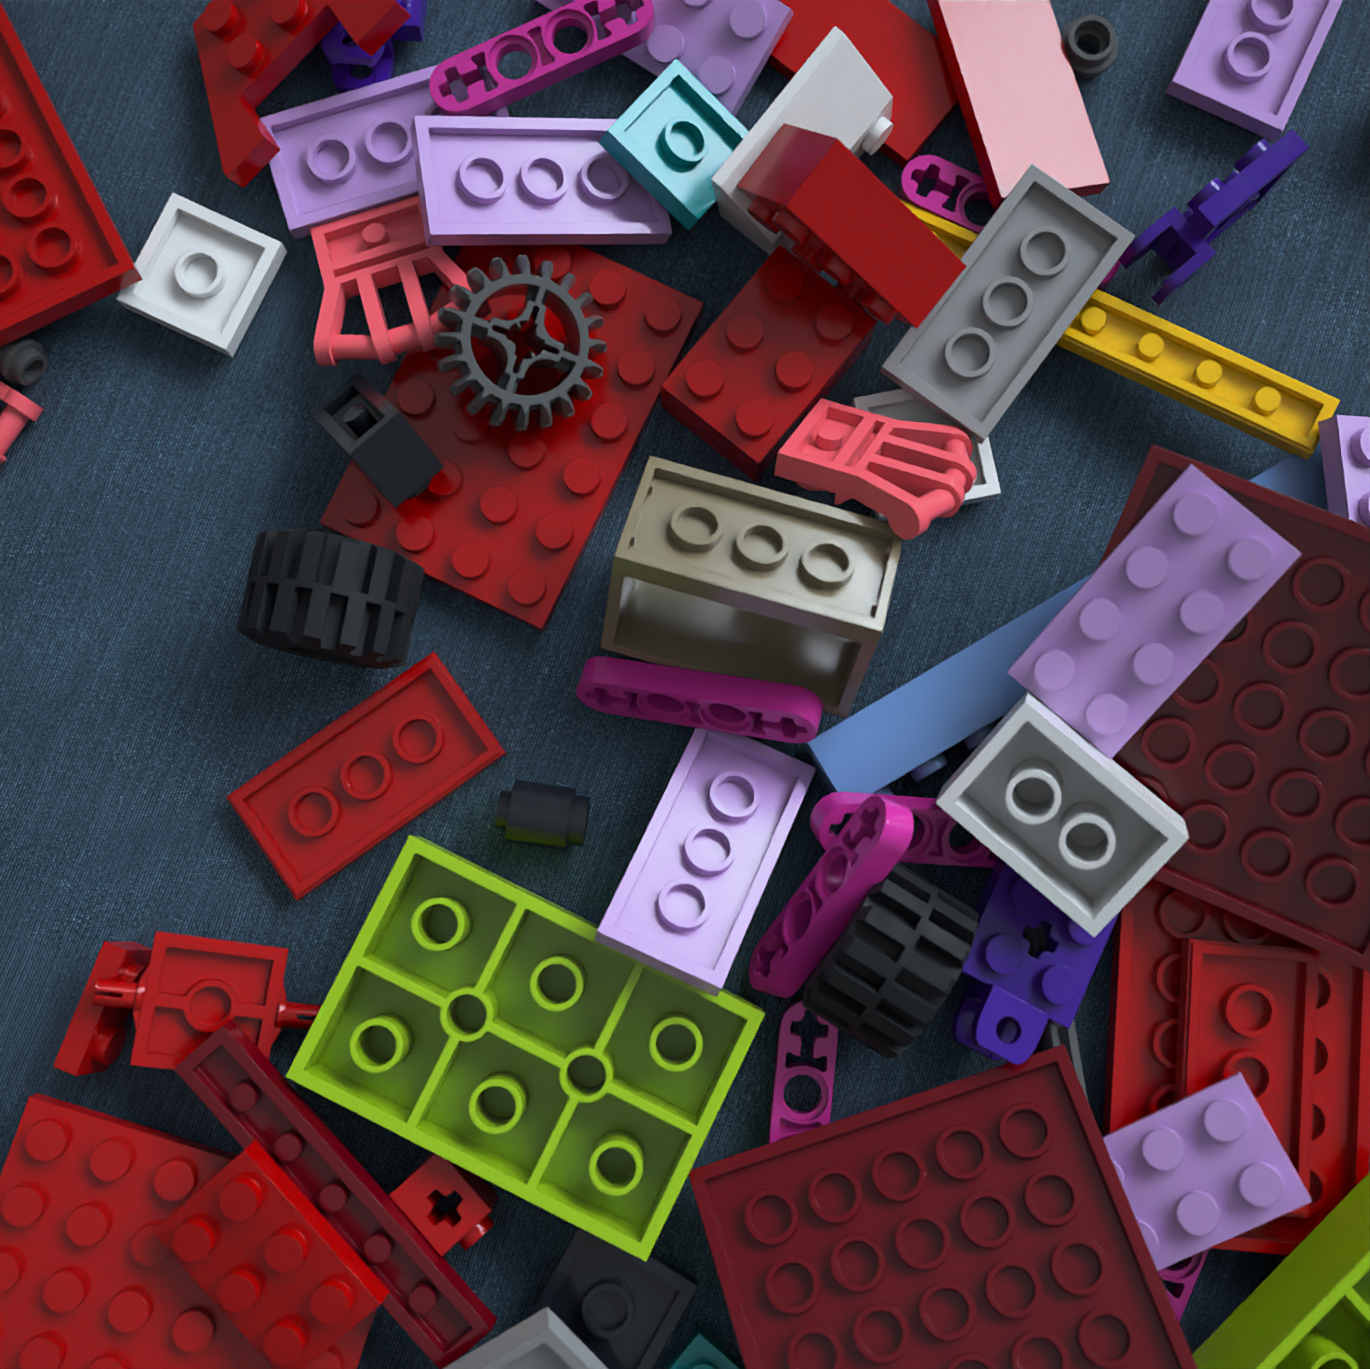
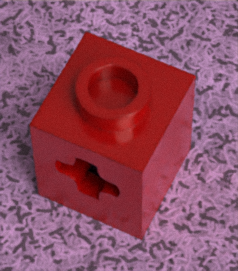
[389,1153,499,1257]

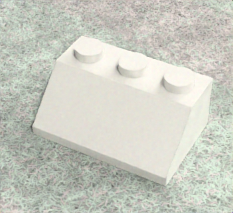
[711,26,894,255]

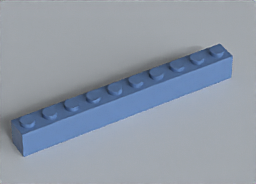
[802,441,1328,795]

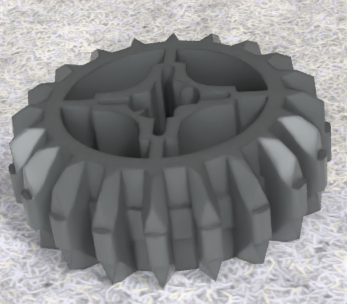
[433,255,607,432]

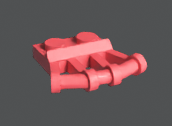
[310,194,491,366]
[774,398,977,540]

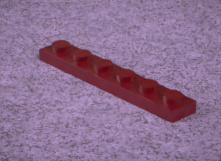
[174,1019,497,1369]

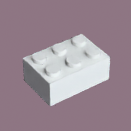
[935,690,1189,937]

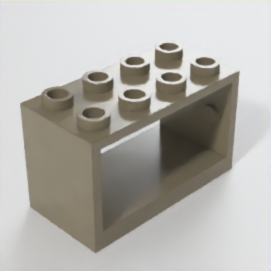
[600,455,903,718]

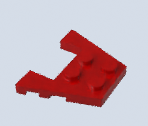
[192,0,411,188]

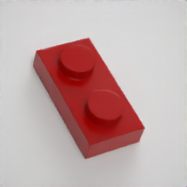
[52,941,151,1076]

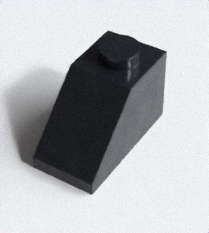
[310,373,444,509]

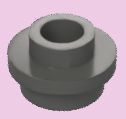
[1061,15,1118,78]

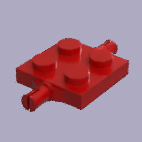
[92,930,322,1070]

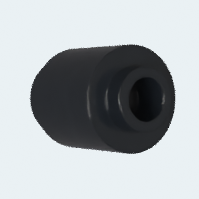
[495,779,591,851]

